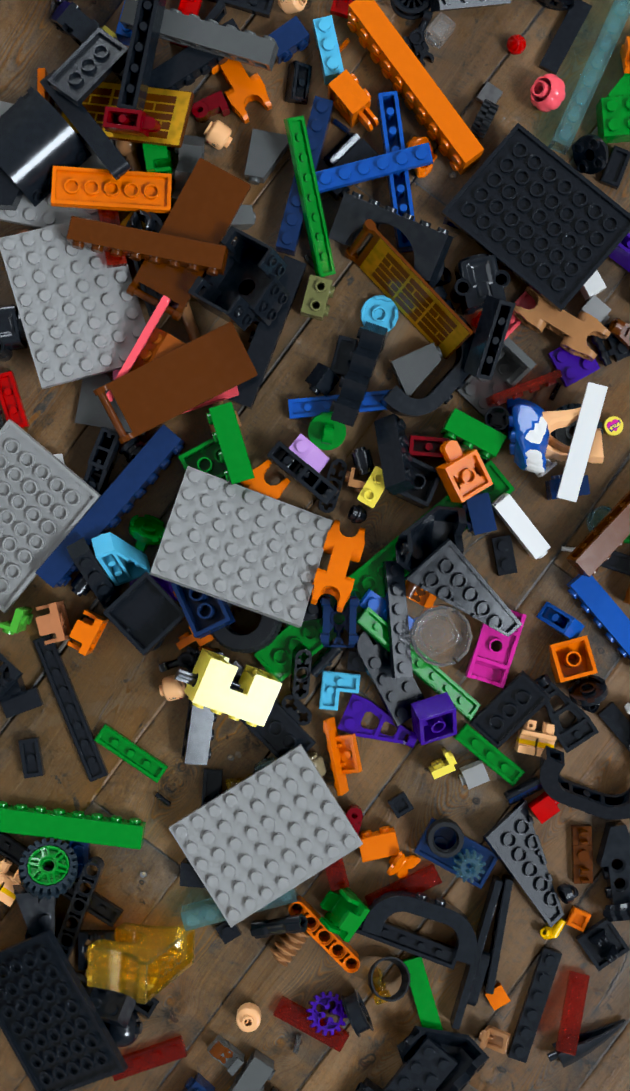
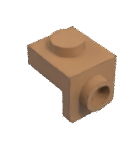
[344,467,366,493]
[478,1025,511,1054]

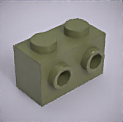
[300,274,335,321]

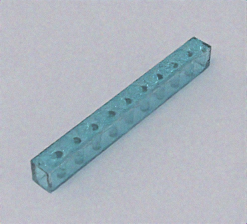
[548,0,630,155]

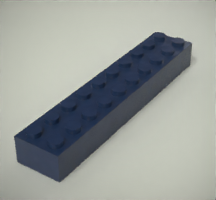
[35,424,185,588]

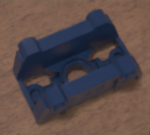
[319,591,360,648]

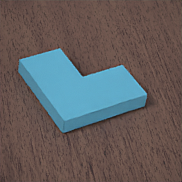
[319,670,361,711]

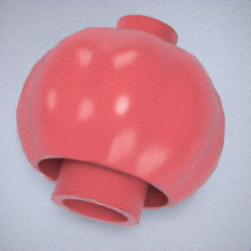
[530,73,566,112]

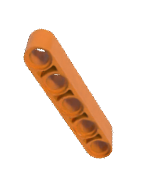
[288,895,360,973]

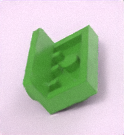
[0,606,33,635]

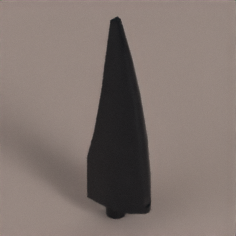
[547,1019,626,1068]

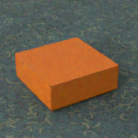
[566,905,592,932]
[484,983,511,1011]

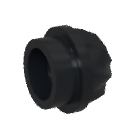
[347,505,367,524]

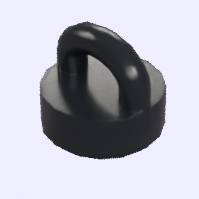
[557,883,579,904]

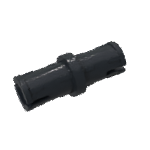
[311,647,343,678]

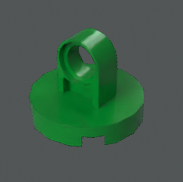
[308,412,346,450]
[128,514,165,552]

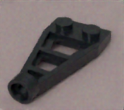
[535,674,599,753]

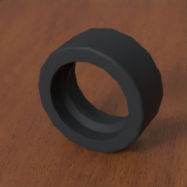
[426,818,464,858]

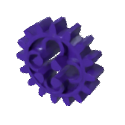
[306,991,348,1036]

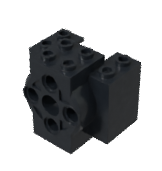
[188,226,290,331]

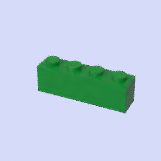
[207,402,255,484]

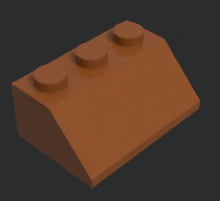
[130,328,186,372]

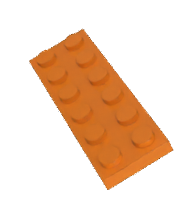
[51,166,172,214]

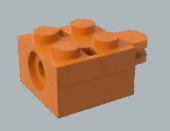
[328,69,379,132]
[435,440,493,503]

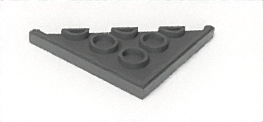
[75,373,147,436]

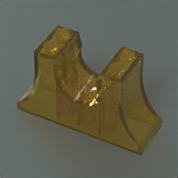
[86,922,195,1004]

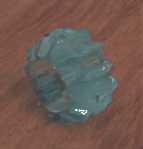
[453,849,486,883]

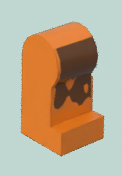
[405,580,437,610]

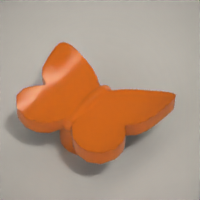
[386,851,421,878]

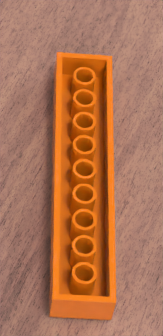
[347,0,484,175]

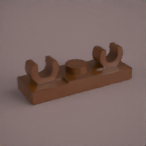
[571,825,593,884]

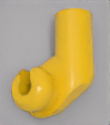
[540,918,566,939]

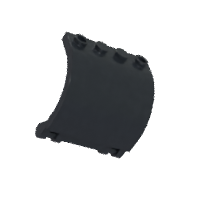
[0,87,92,207]

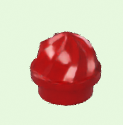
[507,34,526,55]

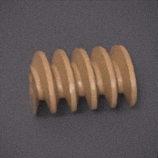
[270,931,310,967]

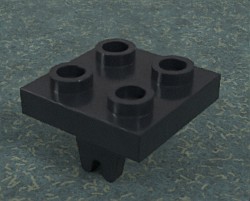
[576,918,630,971]

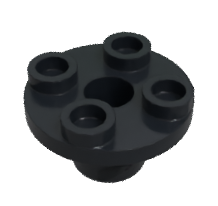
[572,134,609,174]

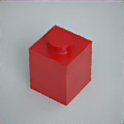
[528,792,560,824]

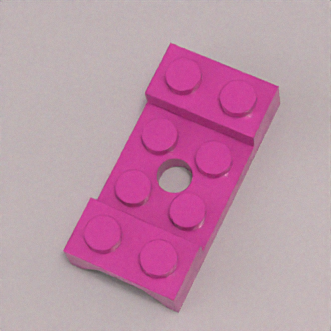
[465,610,527,689]

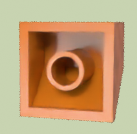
[549,635,598,683]

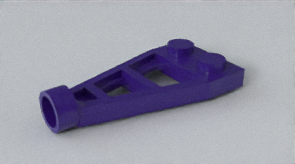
[338,693,417,748]

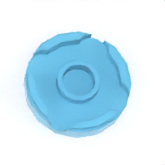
[361,295,398,332]

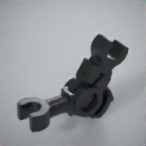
[403,9,434,67]
[158,646,196,672]

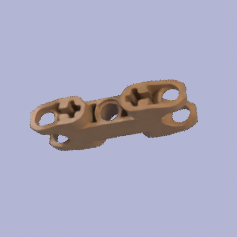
[513,286,611,361]

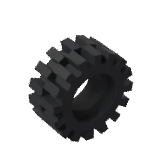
[470,99,499,139]

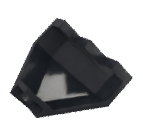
[395,506,467,573]
[397,1026,489,1091]

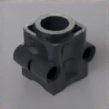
[450,254,510,316]
[0,305,28,362]

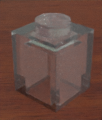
[425,12,456,49]

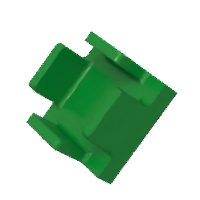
[142,143,173,174]
[319,886,370,942]

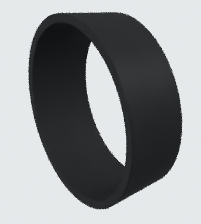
[368,957,410,1002]

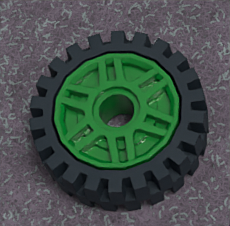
[19,838,78,900]

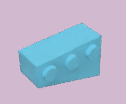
[91,532,151,586]

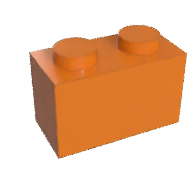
[359,826,400,862]

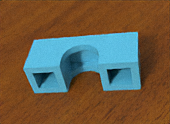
[313,15,344,85]

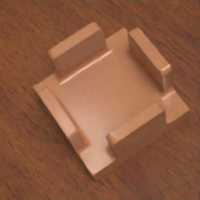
[35,600,71,645]

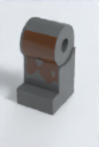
[207,1036,245,1076]

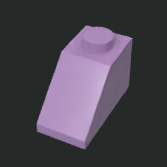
[289,434,330,473]

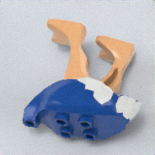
[506,397,604,474]

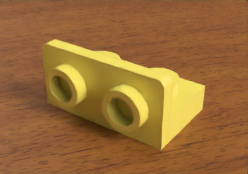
[357,466,385,509]
[428,747,457,780]

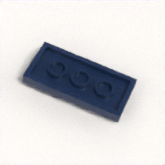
[414,817,498,889]

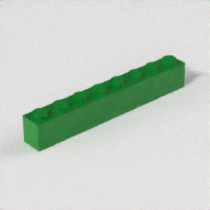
[0,801,146,850]

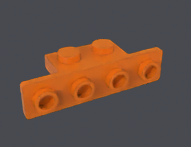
[323,717,362,796]

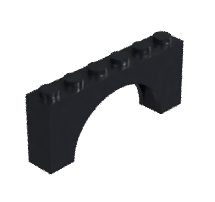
[328,191,454,282]

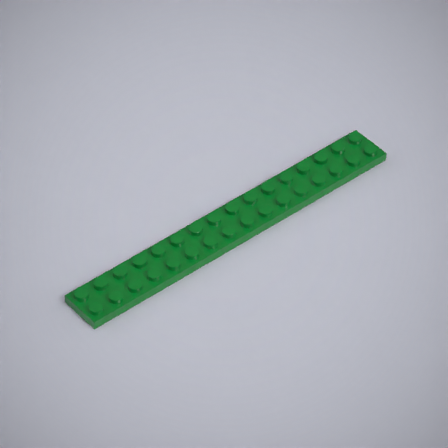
[254,460,515,682]

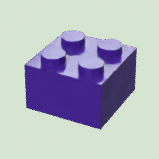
[411,692,457,746]

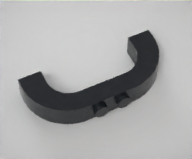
[379,315,475,417]
[539,746,630,820]
[361,890,477,965]

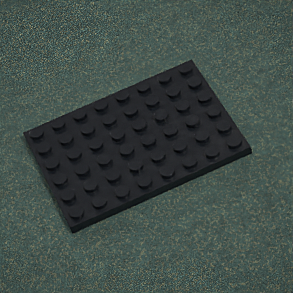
[441,123,630,312]
[0,929,129,1091]

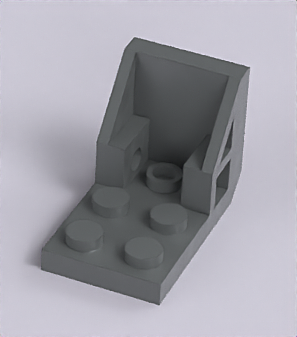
[456,337,536,417]

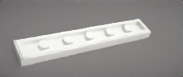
[556,382,608,502]

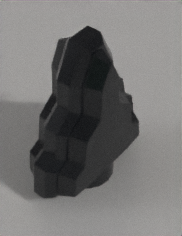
[603,902,630,922]

